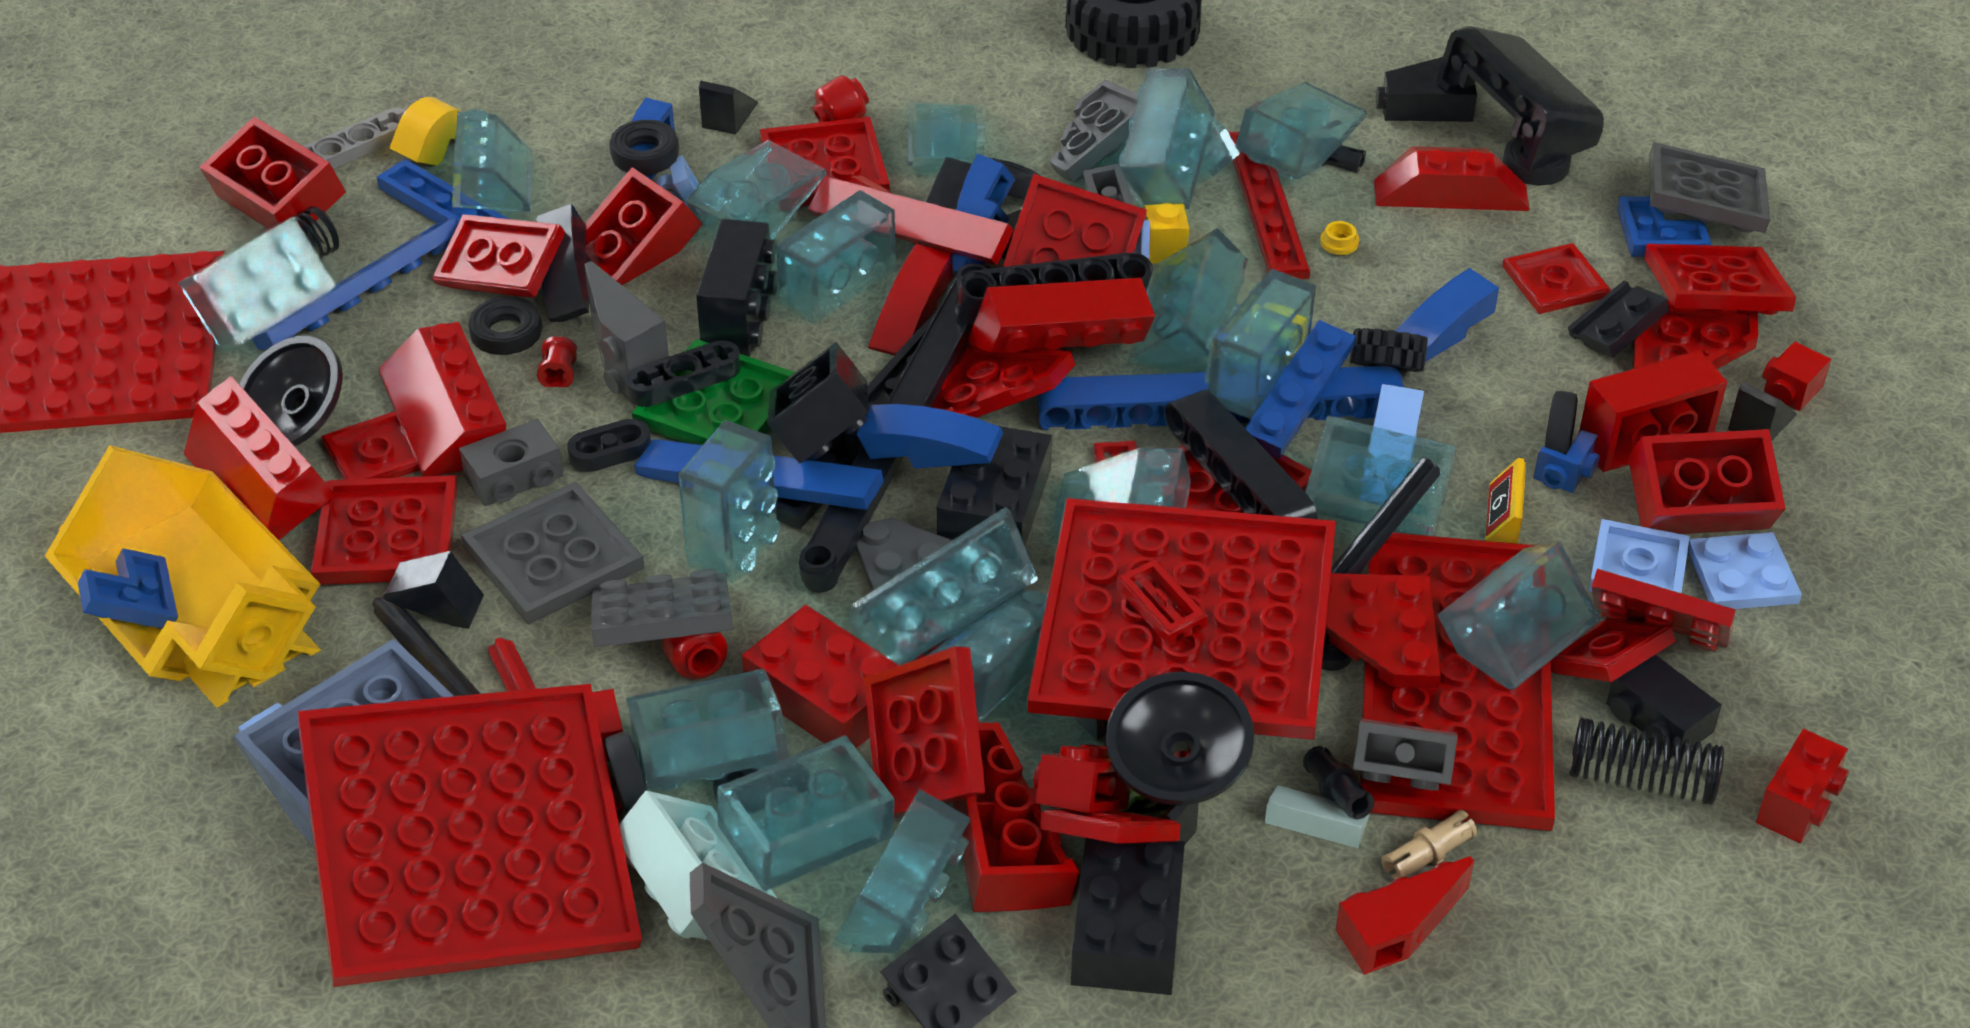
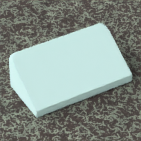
[1265,785,1370,848]

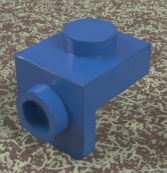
[1533,430,1600,493]

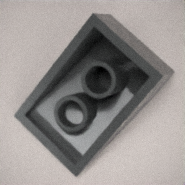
[585,261,669,397]

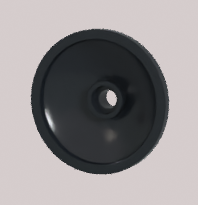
[239,336,343,447]
[1106,672,1254,805]

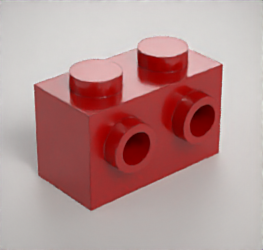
[1755,728,1850,844]
[1033,744,1130,813]

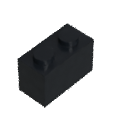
[1606,654,1722,757]

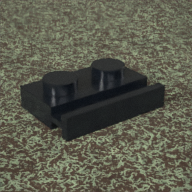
[1567,280,1669,358]

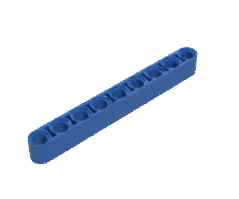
[1036,366,1405,430]

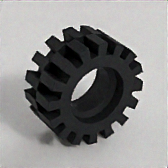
[1350,328,1428,372]

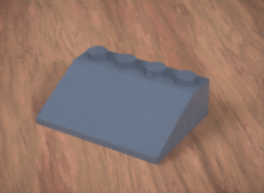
[234,639,453,846]

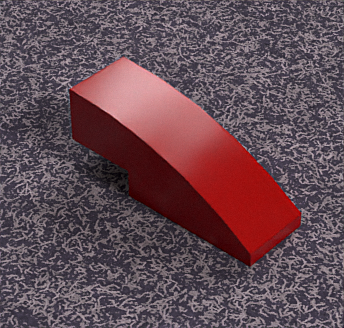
[868,244,953,356]

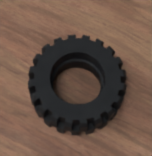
[1065,0,1202,68]

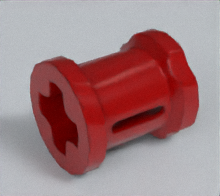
[536,336,578,387]

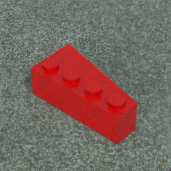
[952,722,1079,913]

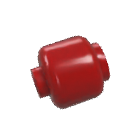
[812,75,869,122]
[662,632,728,680]

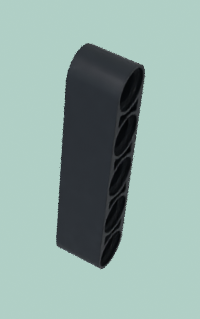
[955,253,1153,325]
[1165,389,1318,519]

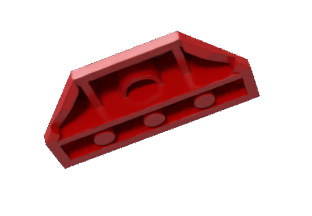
[1374,146,1530,211]

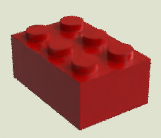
[199,116,346,241]
[1578,350,1728,473]
[1628,429,1786,534]
[742,604,899,758]

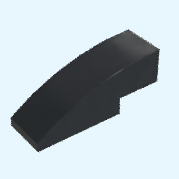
[536,203,591,322]

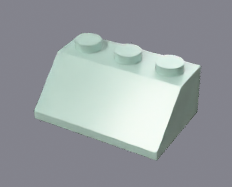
[619,790,777,940]

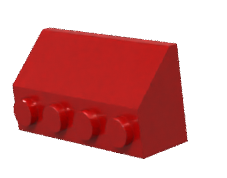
[968,278,1155,353]
[379,322,506,477]
[184,376,335,540]

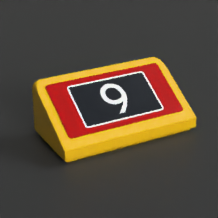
[1485,458,1526,544]

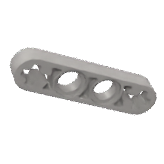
[303,108,406,169]

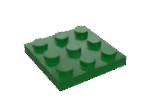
[632,339,795,452]

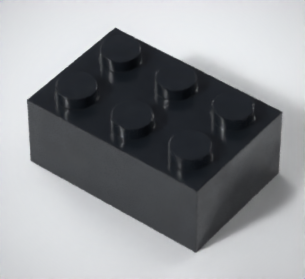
[696,219,778,357]
[767,342,869,464]
[936,425,1052,557]
[1070,838,1185,995]

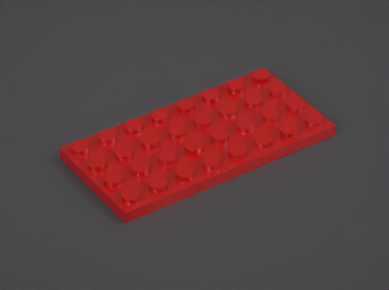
[1359,532,1555,831]

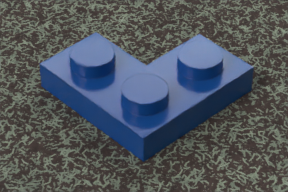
[1617,196,1712,257]
[78,548,178,629]

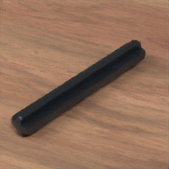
[1331,457,1440,574]
[372,594,481,696]

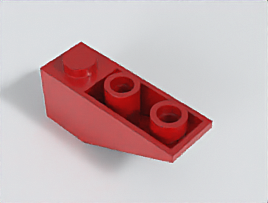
[1335,856,1474,975]

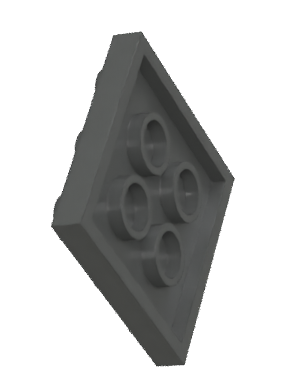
[1649,142,1770,233]
[461,482,644,625]
[591,569,733,647]

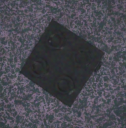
[880,913,1017,1028]

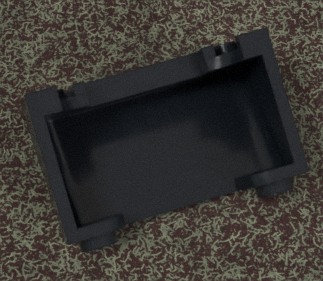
[1436,26,1604,171]

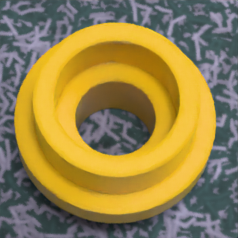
[1320,221,1359,255]

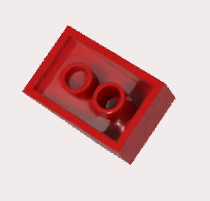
[585,167,703,286]

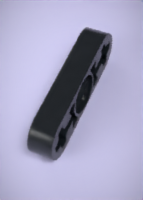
[625,340,741,407]

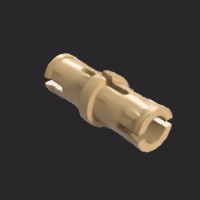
[1381,810,1477,880]

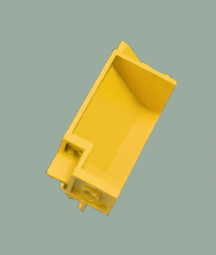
[45,445,321,708]

